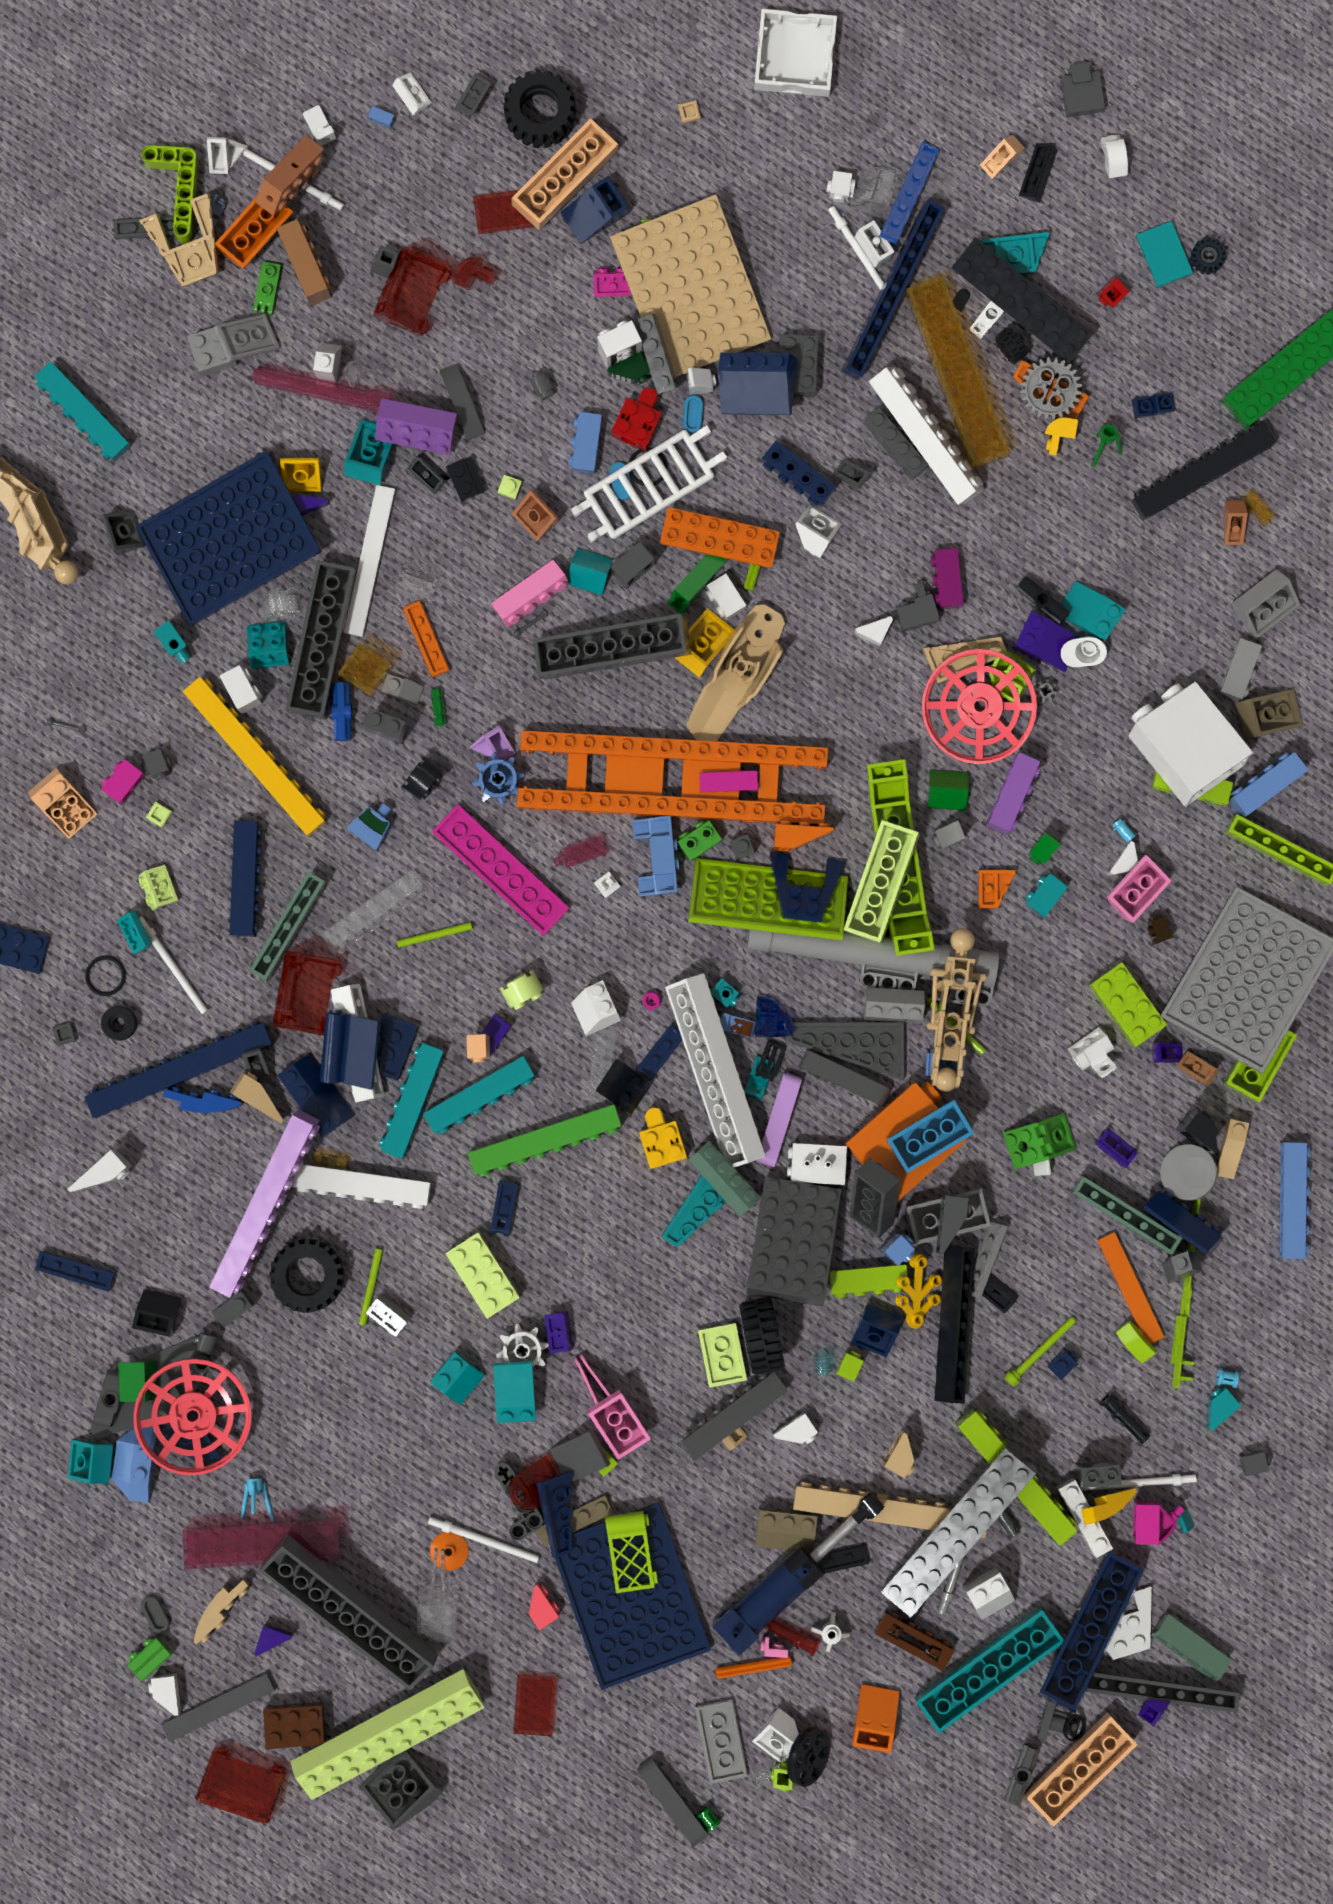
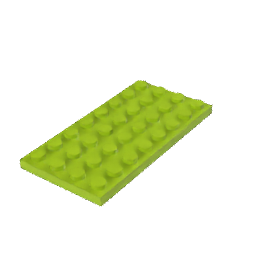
[688,858,848,940]

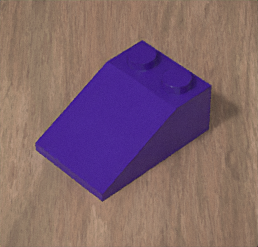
[1013,611,1080,672]

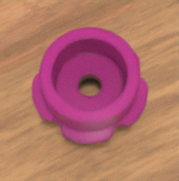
[642,991,661,1010]

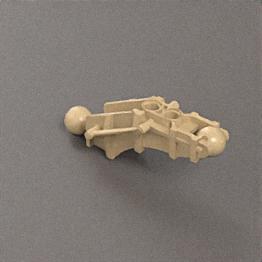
[0,457,79,585]
[927,928,986,1092]

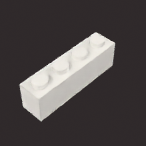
[1056,1478,1113,1558]

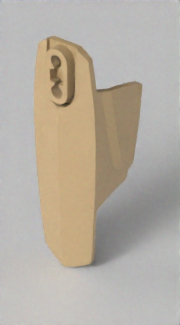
[686,605,785,742]

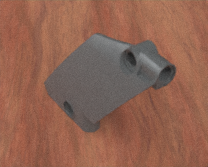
[90,1332,218,1441]

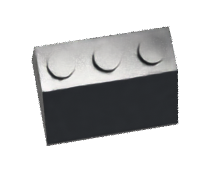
[1176,1111,1218,1154]

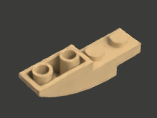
[194,1578,250,1645]

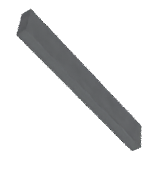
[161,1673,275,1742]

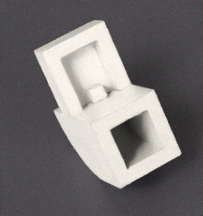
[1101,135,1128,178]

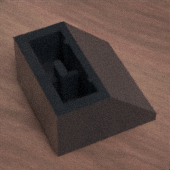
[132,1289,182,1337]

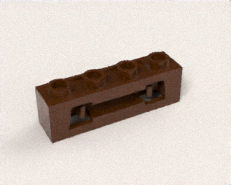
[874,1610,954,1672]

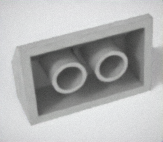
[1231,569,1301,639]
[863,988,925,1024]

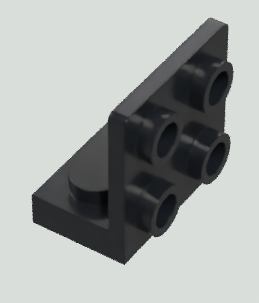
[596,1059,653,1115]

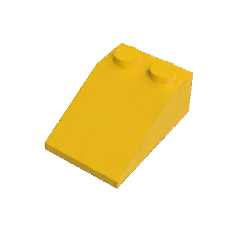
[675,608,735,678]

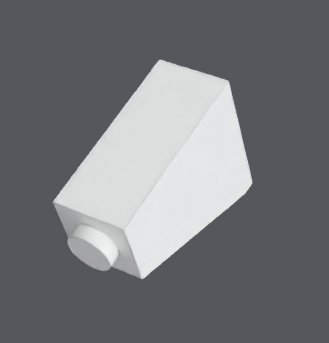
[313,343,342,383]

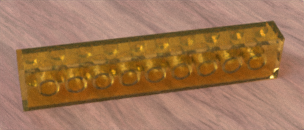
[905,275,1010,470]

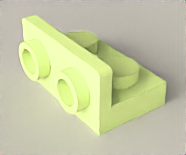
[139,865,178,911]

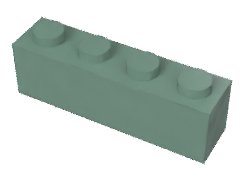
[688,1141,761,1216]
[1151,1614,1232,1682]

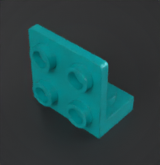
[247,621,289,669]

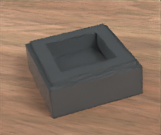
[52,1022,77,1046]

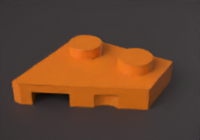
[978,870,1016,909]

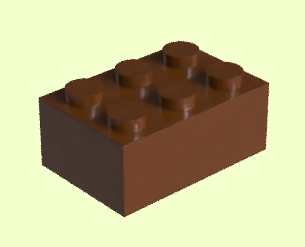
[263,1702,326,1749]

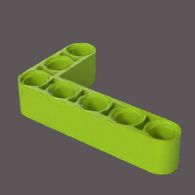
[141,145,198,243]

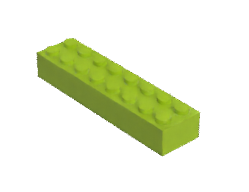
[955,1409,1077,1546]

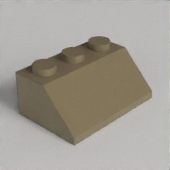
[755,1508,817,1553]

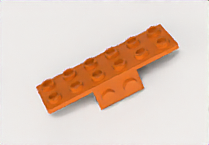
[660,507,780,568]

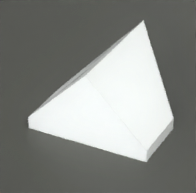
[207,137,247,174]

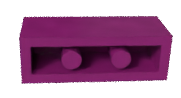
[930,548,963,610]

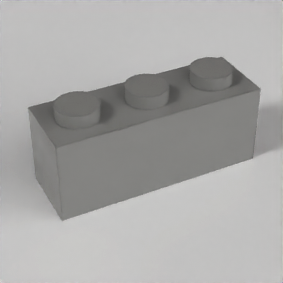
[1218,638,1263,701]

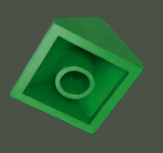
[927,770,969,810]
[118,1360,157,1402]

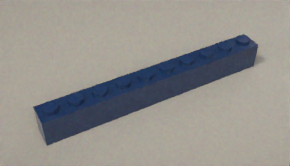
[841,199,945,380]
[85,1021,274,1118]

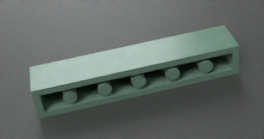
[249,872,327,982]
[1070,1176,1182,1255]

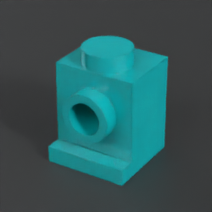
[710,978,740,1008]

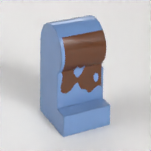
[721,1013,756,1037]

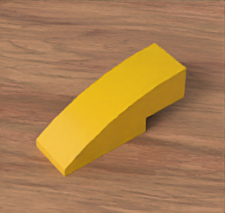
[1081,1488,1137,1525]

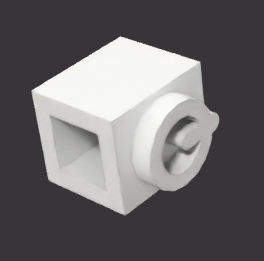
[826,171,855,203]

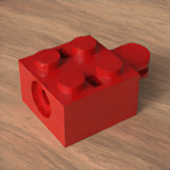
[611,388,662,452]

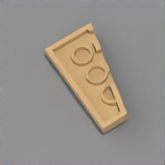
[923,637,1007,684]

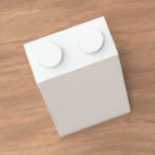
[962,1567,1015,1620]

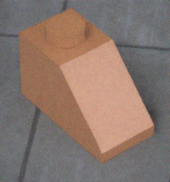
[1223,500,1248,545]

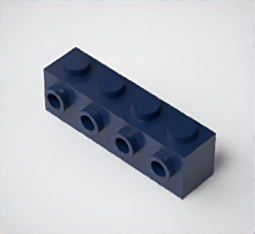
[761,440,836,508]

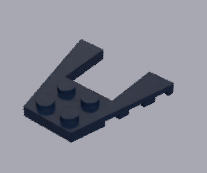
[769,852,846,923]

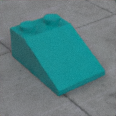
[344,419,393,485]
[1061,581,1126,643]
[493,1361,536,1423]

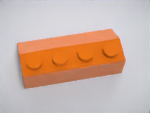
[215,196,294,269]

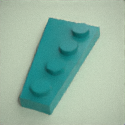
[661,1175,726,1247]

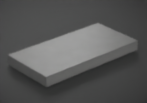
[695,1699,748,1784]

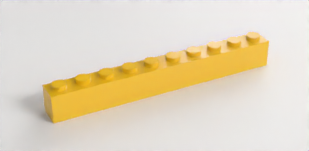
[182,677,326,837]

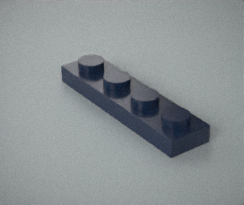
[34,1251,115,1292]

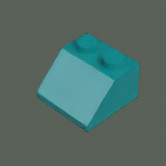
[430,1351,485,1405]
[68,1440,113,1484]

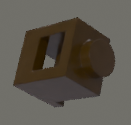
[1147,914,1173,945]

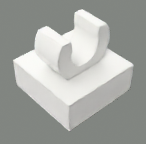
[594,872,620,898]

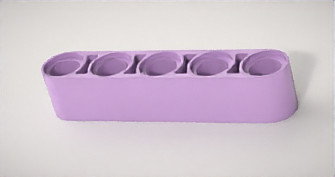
[756,1072,802,1168]

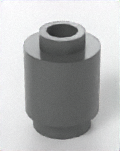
[530,370,555,400]

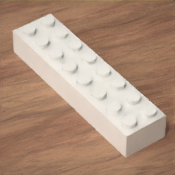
[868,367,985,505]

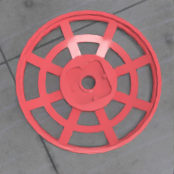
[922,649,1037,764]
[134,1358,251,1476]

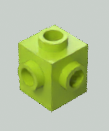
[771,1761,796,1791]

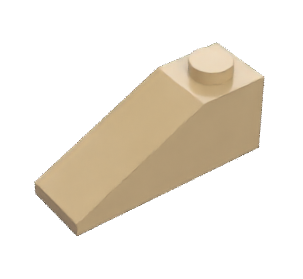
[229,1072,283,1123]
[1217,1119,1249,1180]

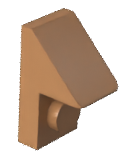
[1177,1051,1219,1087]

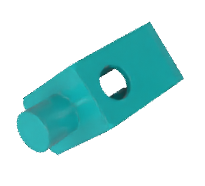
[153,621,191,664]

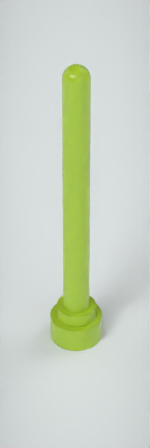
[1003,1317,1076,1387]

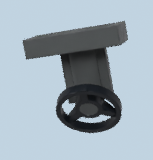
[1036,1699,1086,1742]

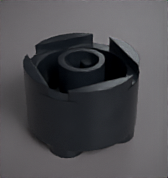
[401,756,443,800]

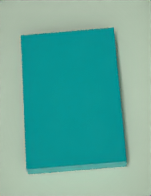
[1136,221,1193,288]

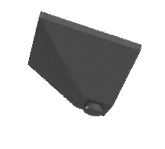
[360,1750,444,1830]

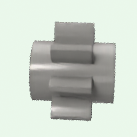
[1034,679,1057,704]

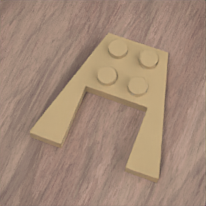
[139,193,219,287]

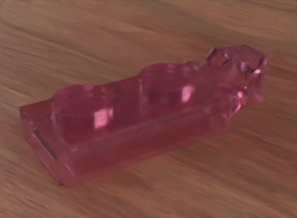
[553,836,607,868]

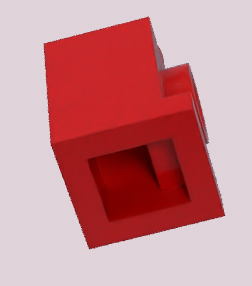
[1097,277,1129,308]

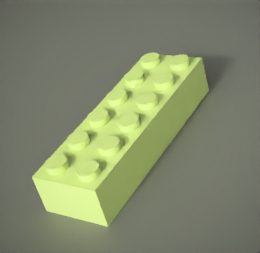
[844,820,920,944]

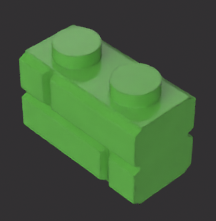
[127,1636,174,1682]

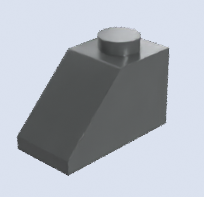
[1162,1251,1203,1284]
[212,1290,254,1328]

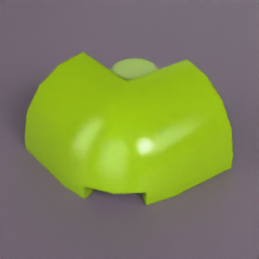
[989,651,1036,702]

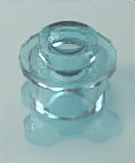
[813,1356,833,1376]

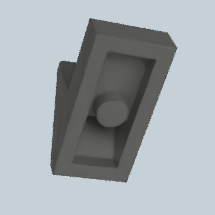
[833,459,871,492]
[242,1048,272,1083]

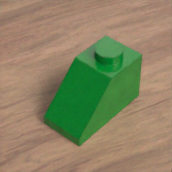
[1028,832,1061,865]

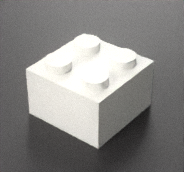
[220,665,263,714]

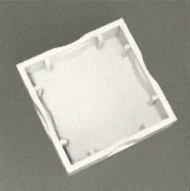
[754,9,837,97]

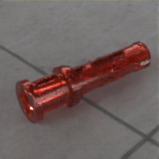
[765,1620,820,1657]

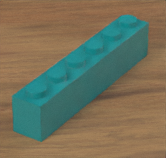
[34,361,131,462]
[379,1043,445,1159]
[423,1056,535,1135]

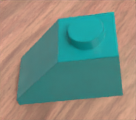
[1206,1387,1241,1431]

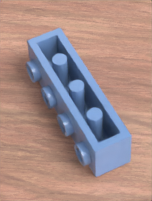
[880,1233,915,1266]

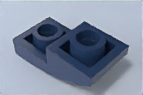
[1131,392,1175,418]

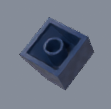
[851,1303,903,1357]

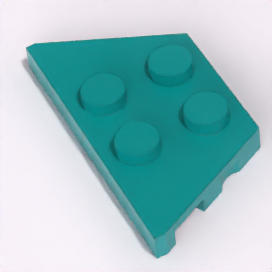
[980,232,1049,275]

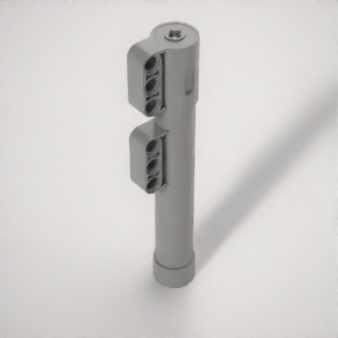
[747,930,999,1007]

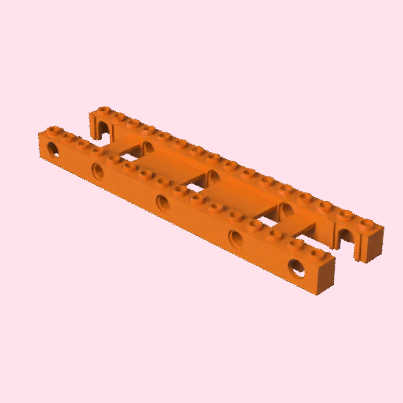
[517,731,828,826]

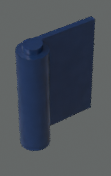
[319,1008,380,1090]

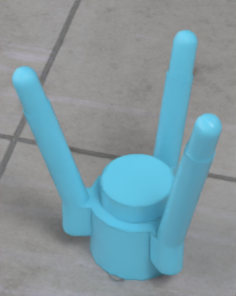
[240,1478,275,1522]

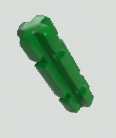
[431,688,446,726]

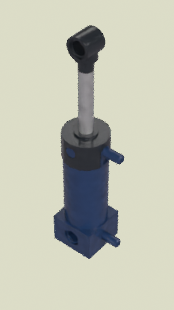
[712,1492,885,1656]

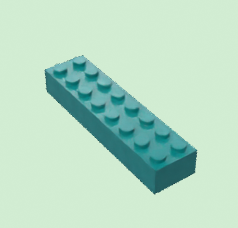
[914,1607,1064,1734]

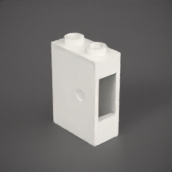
[787,1143,847,1185]

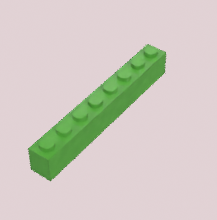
[468,1105,621,1177]

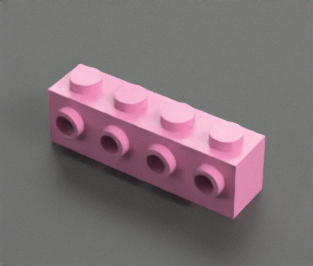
[491,560,569,628]

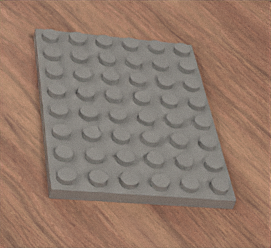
[1160,887,1333,1074]

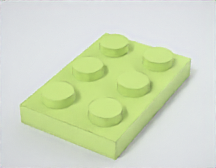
[698,1323,747,1388]

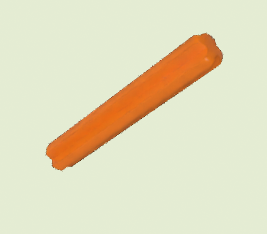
[715,1655,792,1679]

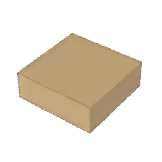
[678,100,701,124]

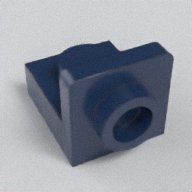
[1047,1350,1079,1380]

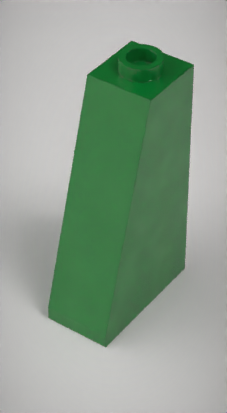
[667,554,729,614]

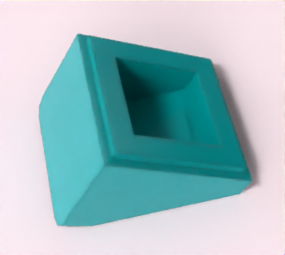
[1177,1509,1195,1534]

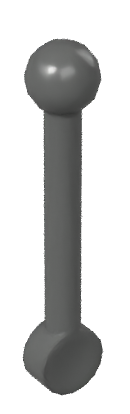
[514,610,548,637]
[47,718,86,734]

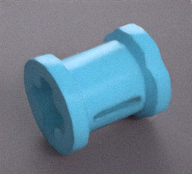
[1216,1368,1239,1388]

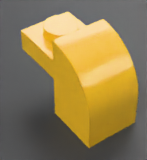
[1045,418,1078,456]

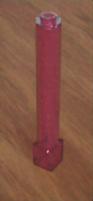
[252,366,393,414]

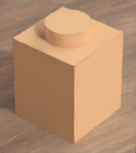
[466,1034,490,1063]

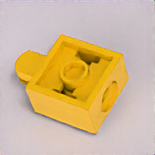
[639,1108,687,1169]

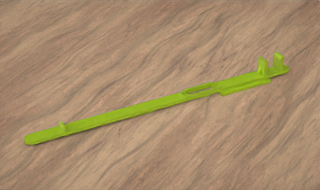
[1171,1198,1201,1389]

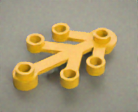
[895,1253,942,1329]

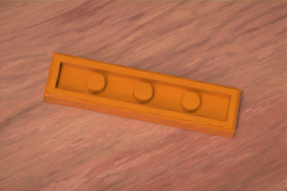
[403,601,450,678]

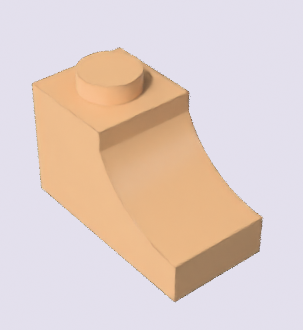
[980,135,1025,179]

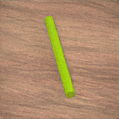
[396,922,472,948]
[926,997,986,1055]
[359,1248,383,1326]

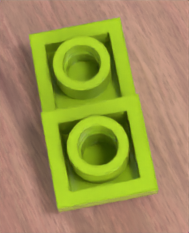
[1116,1320,1157,1364]

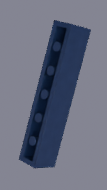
[229,820,262,937]

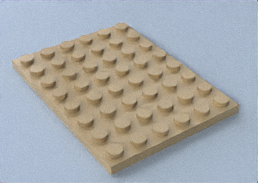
[609,195,771,377]

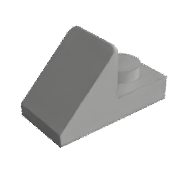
[381,673,424,705]

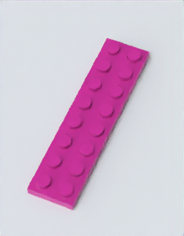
[431,804,570,936]

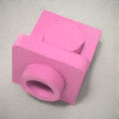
[760,1634,788,1658]

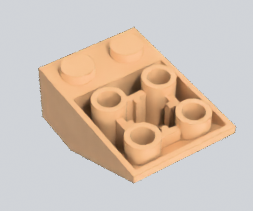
[27,767,97,839]

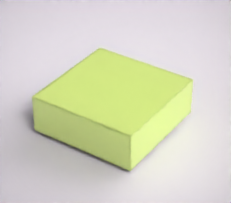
[146,802,172,828]

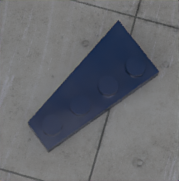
[536,1471,573,1558]

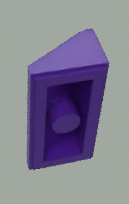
[1138,1699,1170,1726]

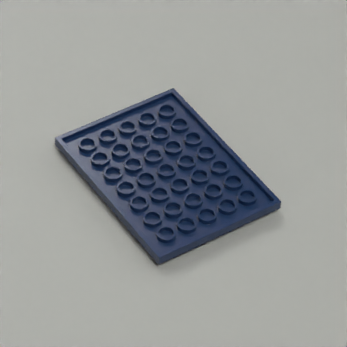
[136,451,322,627]
[555,1502,711,1690]

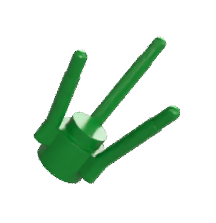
[1092,424,1122,467]

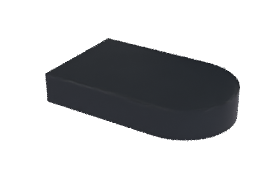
[950,289,970,312]

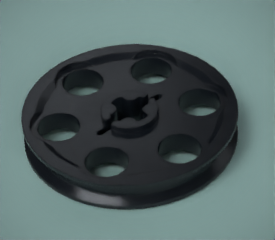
[787,1727,830,1787]

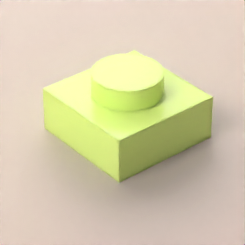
[498,475,522,500]

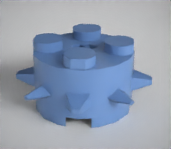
[472,753,524,805]

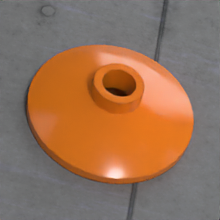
[430,1532,469,1571]

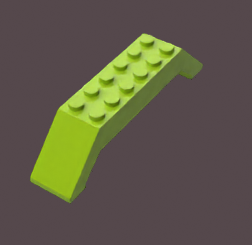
[867,759,934,956]

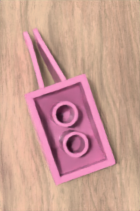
[574,1354,651,1460]

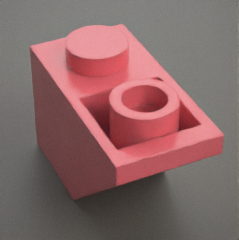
[529,1583,560,1630]

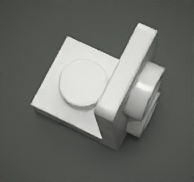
[303,105,336,146]

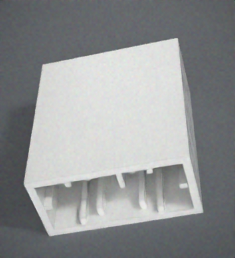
[1129,681,1253,807]

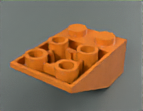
[773,821,834,851]
[851,1684,900,1753]

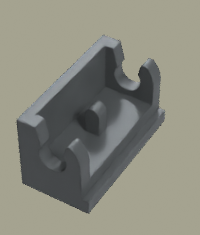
[454,73,491,117]

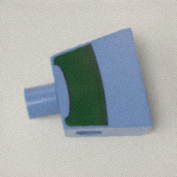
[347,803,392,851]

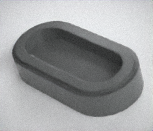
[141,1595,170,1633]

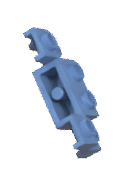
[632,816,679,897]

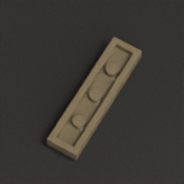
[536,1495,614,1547]

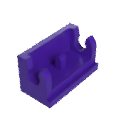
[481,1015,511,1058]
[1094,1128,1138,1168]
[544,1311,573,1354]

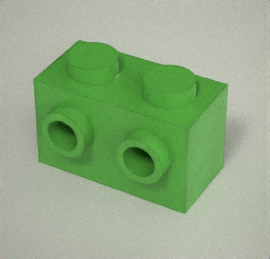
[677,820,722,862]

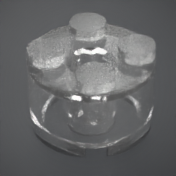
[261,587,303,622]

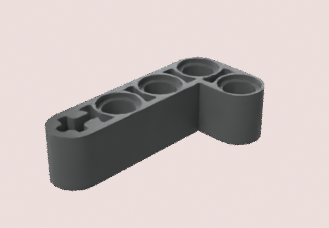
[495,1461,544,1540]

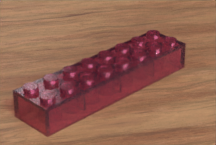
[182,1517,342,1570]

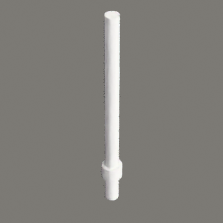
[243,149,344,211]
[828,206,884,290]
[139,916,208,1014]
[1080,1474,1197,1491]
[428,1516,539,1563]

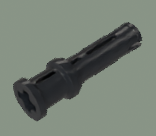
[1099,1392,1150,1444]

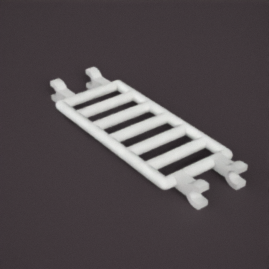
[571,425,727,543]

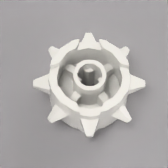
[496,1324,549,1367]

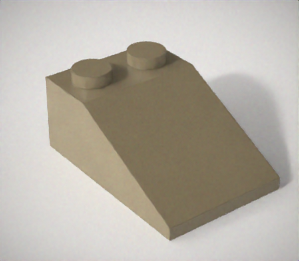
[1236,689,1303,740]

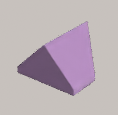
[469,726,516,760]

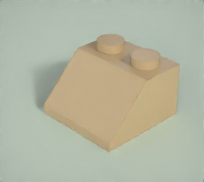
[882,1430,915,1479]

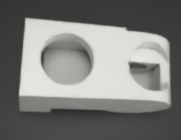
[969,301,1004,339]

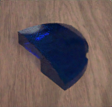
[755,996,793,1037]

